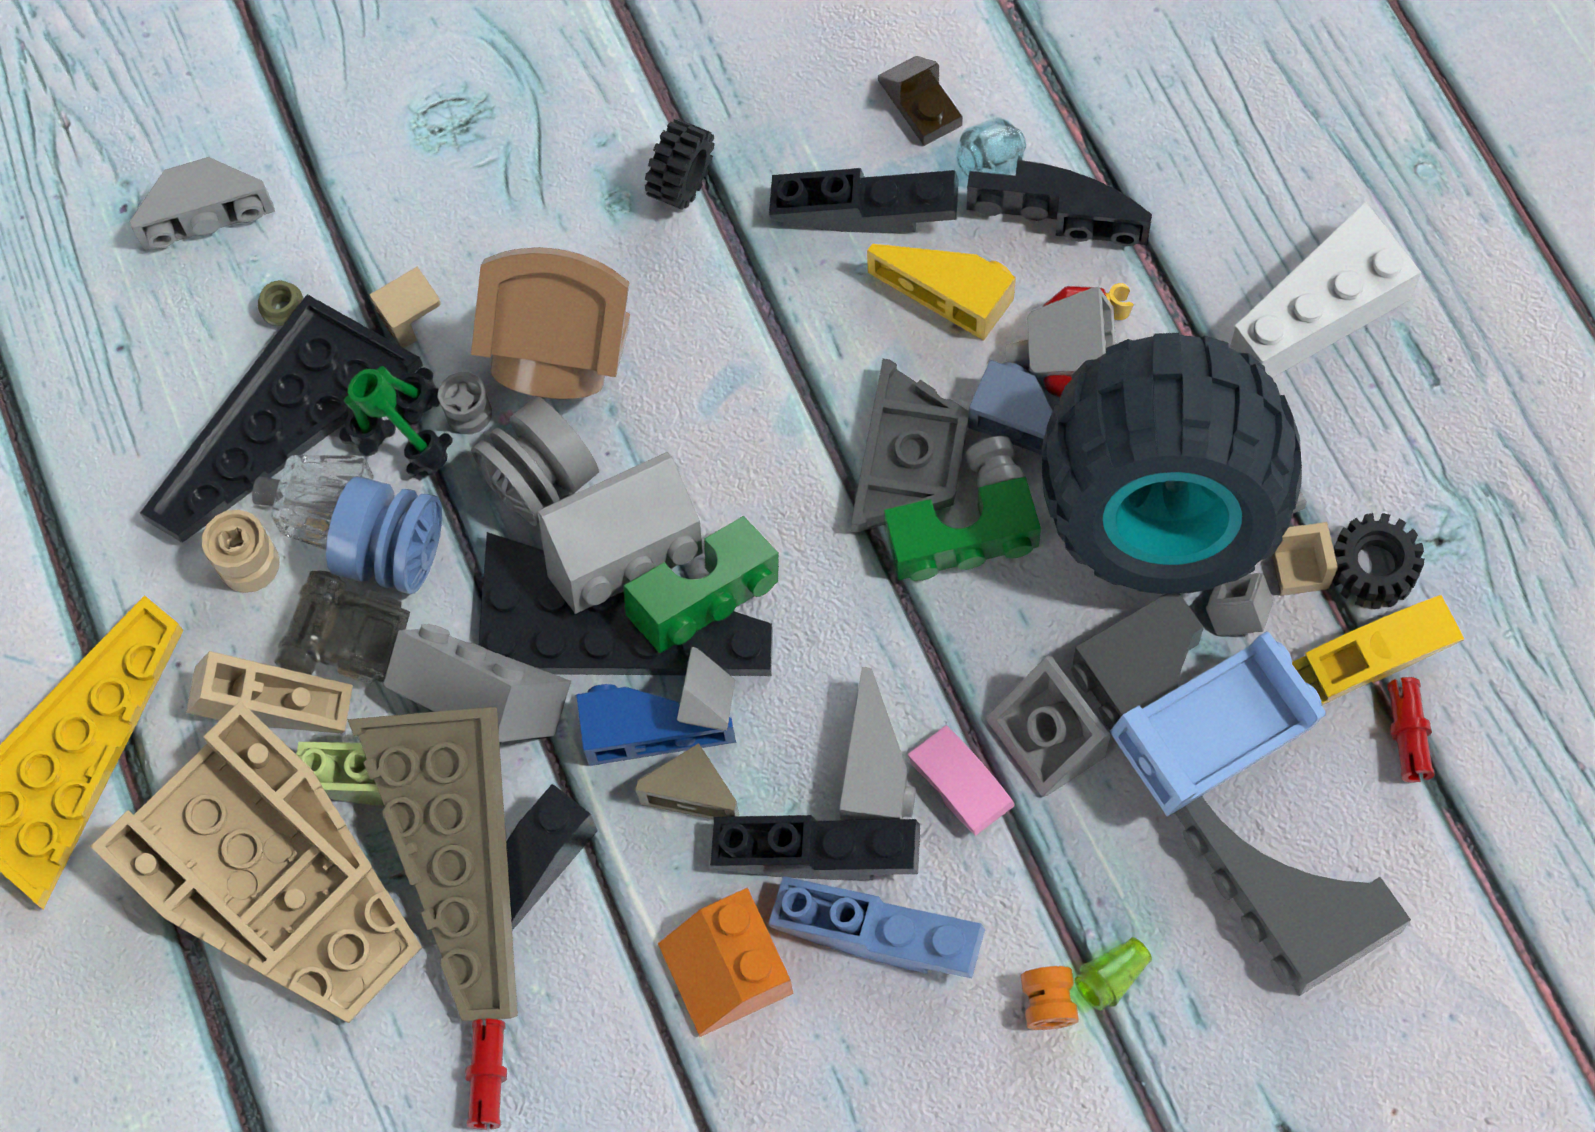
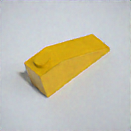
[867,244,1016,341]

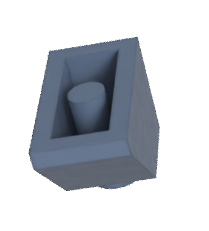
[968,360,1052,455]

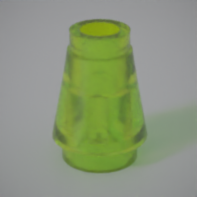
[1074,937,1152,1011]

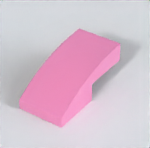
[907,725,1015,836]

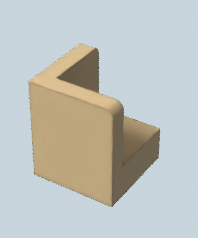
[369,266,441,348]
[1272,522,1337,596]

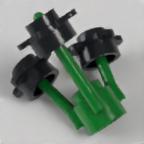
[339,366,453,477]

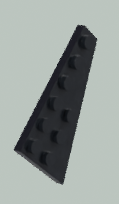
[140,294,423,543]

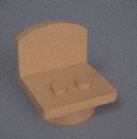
[471,247,630,399]

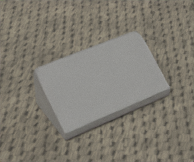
[677,647,735,731]

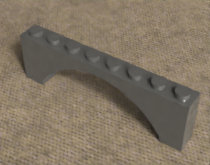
[1071,593,1411,996]

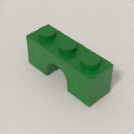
[884,476,1041,581]
[624,516,779,653]

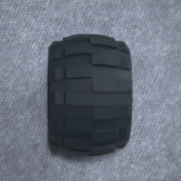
[1042,332,1302,594]

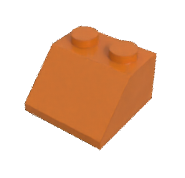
[658,887,794,1037]

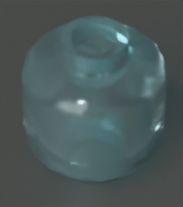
[956,117,1026,176]

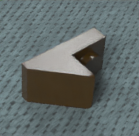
[878,56,963,146]

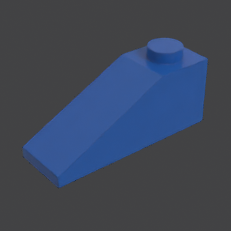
[576,684,736,766]

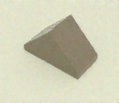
[635,743,739,820]

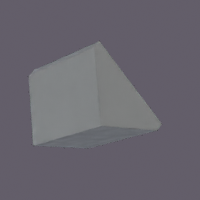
[985,656,1111,797]

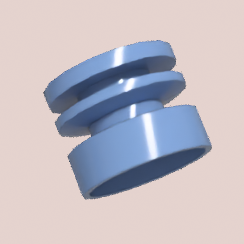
[326,477,442,594]

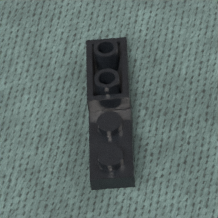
[966,160,1152,247]
[769,168,959,233]
[710,815,920,880]

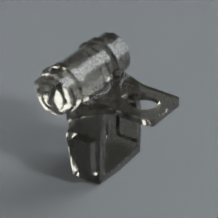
[274,570,410,684]

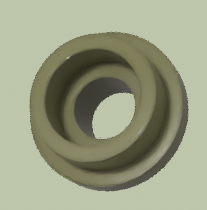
[258,280,304,326]

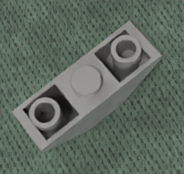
[130,157,275,251]

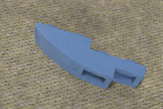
[769,876,985,979]

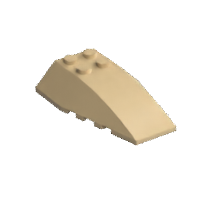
[90,701,422,1023]

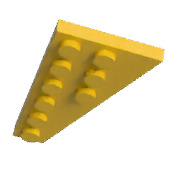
[0,595,184,910]

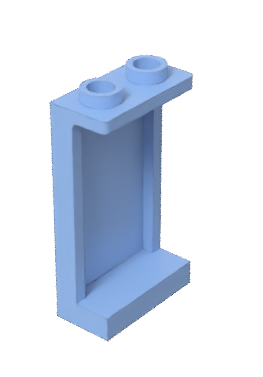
[1109,631,1326,817]

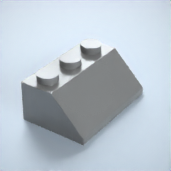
[537,452,703,614]

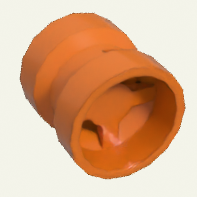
[1021,966,1079,1030]

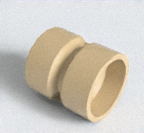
[202,509,280,593]

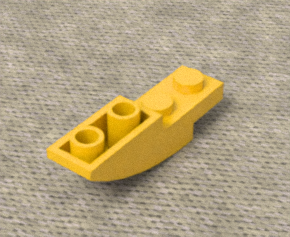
[1292,595,1465,705]

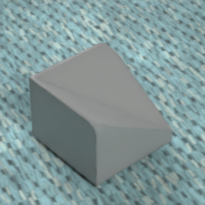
[1206,573,1273,636]

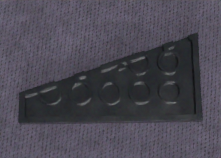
[478,532,773,676]

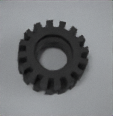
[645,119,715,210]
[1332,513,1425,609]

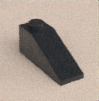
[506,784,598,931]

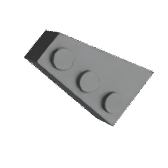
[383,624,571,742]

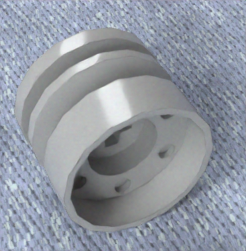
[471,396,599,526]

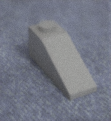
[839,667,916,820]

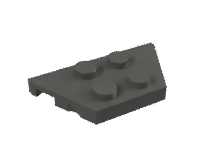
[851,359,969,532]

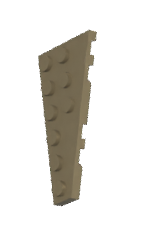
[347,707,518,1021]

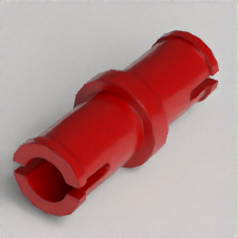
[1387,677,1435,783]
[465,1018,507,1130]

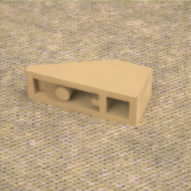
[186,651,353,734]

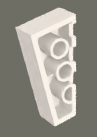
[1230,202,1421,378]

